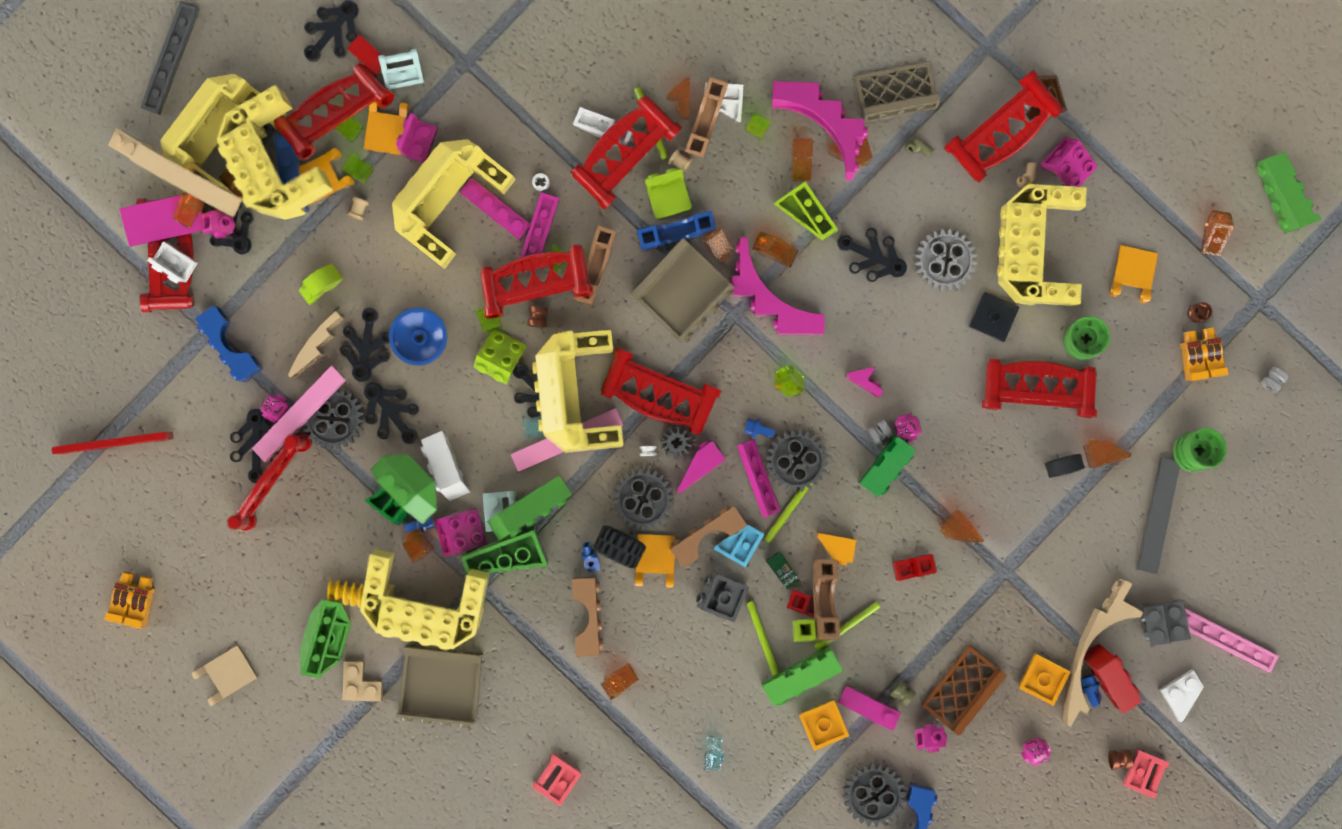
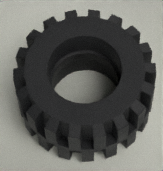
[593,525,646,568]

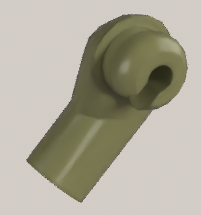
[905,139,934,157]

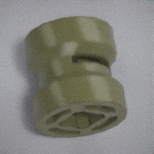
[889,679,916,707]

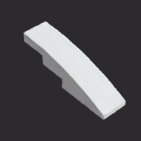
[573,107,647,157]

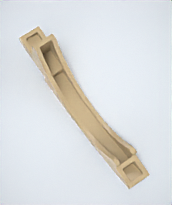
[108,128,242,217]
[1062,579,1143,727]

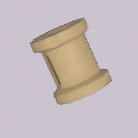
[668,149,693,174]
[346,197,369,221]

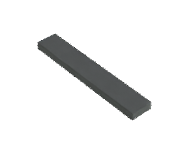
[140,1,200,115]
[1137,457,1180,574]

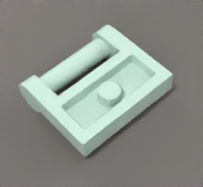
[378,49,424,90]
[483,491,518,532]

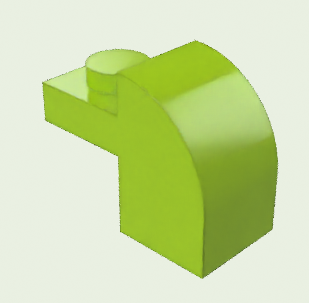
[298,263,343,305]
[792,620,831,643]

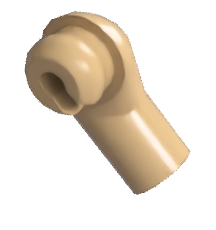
[1016,163,1037,188]

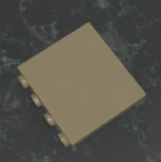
[630,238,735,343]
[396,645,483,728]

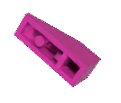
[677,440,726,494]
[838,685,901,731]

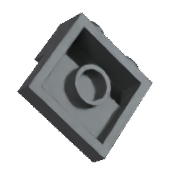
[696,571,749,622]
[1141,600,1191,646]

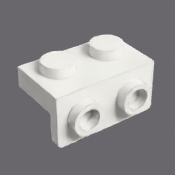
[147,242,198,283]

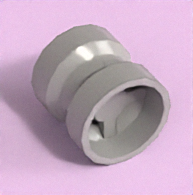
[1261,367,1289,393]
[867,420,893,446]

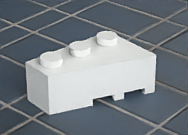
[421,431,471,501]

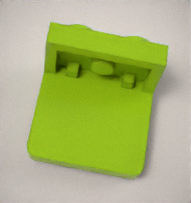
[645,168,692,219]
[473,329,526,385]

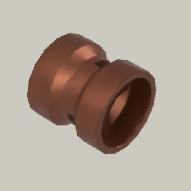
[1187,302,1213,323]
[527,306,548,328]
[1108,749,1133,770]

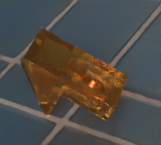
[666,77,690,120]
[173,191,205,229]
[600,663,639,700]

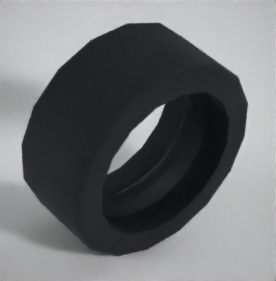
[1045,453,1085,478]

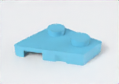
[713,524,764,567]

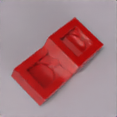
[346,35,387,76]
[892,554,937,581]
[786,589,814,618]

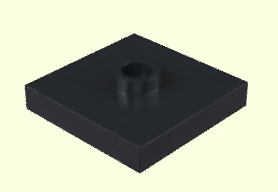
[968,292,1020,342]

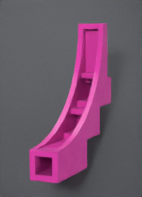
[772,81,868,180]
[729,237,824,335]

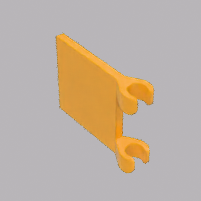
[363,102,410,155]
[299,148,355,205]
[1109,245,1158,303]
[635,534,676,588]

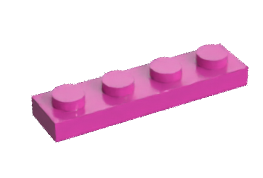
[460,178,531,240]
[520,192,560,272]
[737,439,780,518]

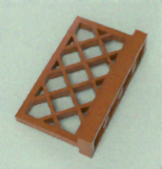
[921,646,1007,736]

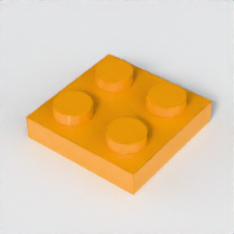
[1018,653,1071,706]
[798,699,849,751]

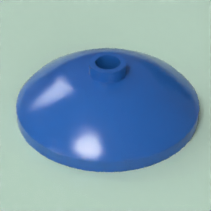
[389,308,447,366]

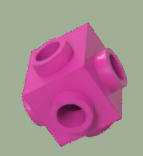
[202,209,235,238]
[915,724,947,753]

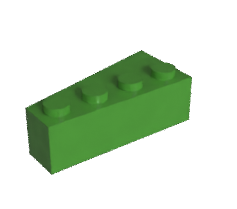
[1256,152,1322,234]
[487,475,572,541]
[461,527,548,574]
[761,646,843,706]

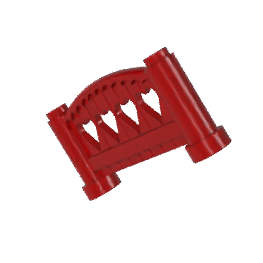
[274,64,395,160]
[943,69,1063,183]
[570,94,682,210]
[136,198,194,313]
[480,245,593,319]
[600,347,722,435]
[982,359,1097,418]
[227,433,312,531]

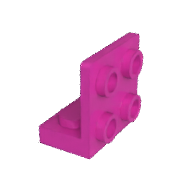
[396,113,438,163]
[1040,137,1097,187]
[434,508,487,557]

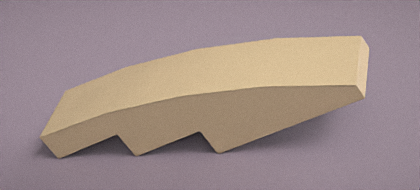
[288,311,344,379]

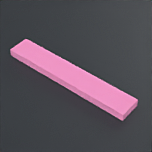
[252,366,347,462]
[510,408,624,472]
[1185,608,1279,673]

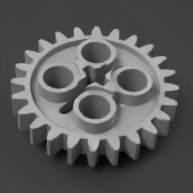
[914,229,977,291]

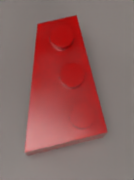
[1083,643,1142,714]

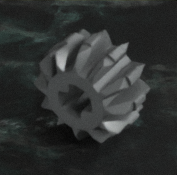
[660,427,693,459]

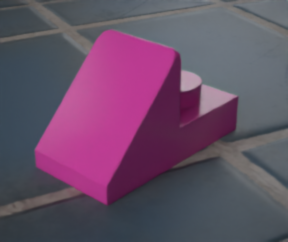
[845,367,884,398]

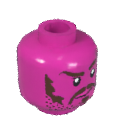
[260,393,290,423]
[894,413,922,443]
[1021,737,1052,766]

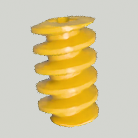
[327,577,364,608]

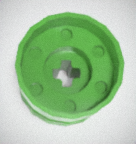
[1063,316,1110,360]
[1173,428,1227,472]

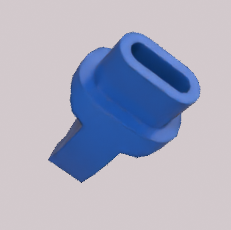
[744,418,775,438]
[403,516,434,533]
[581,542,600,572]
[1081,675,1102,707]

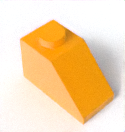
[816,532,857,565]

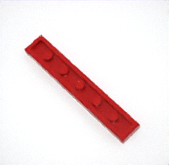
[51,432,173,455]

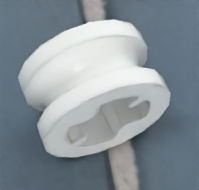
[532,173,550,192]
[640,446,657,456]

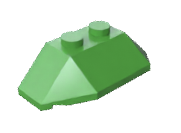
[370,454,437,524]
[299,599,351,678]

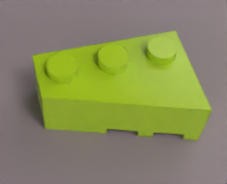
[773,181,838,241]

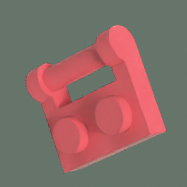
[1122,749,1169,799]
[532,753,582,806]

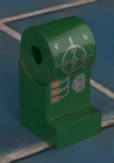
[765,551,800,589]

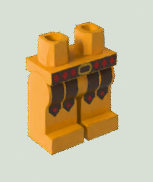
[1180,327,1229,381]
[104,571,155,629]

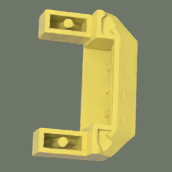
[161,74,287,190]
[217,85,333,220]
[392,139,515,269]
[997,184,1087,306]
[532,330,623,453]
[360,548,490,650]

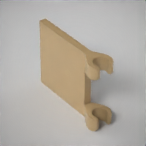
[192,645,258,706]

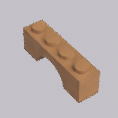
[685,77,728,158]
[573,225,617,307]
[669,505,747,568]
[812,560,840,640]
[572,576,603,657]

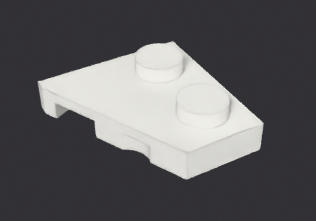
[705,82,743,122]
[1159,669,1204,722]

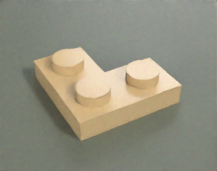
[342,661,383,701]

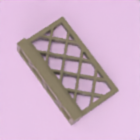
[854,62,940,123]

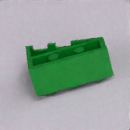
[858,437,916,497]
[364,474,435,525]

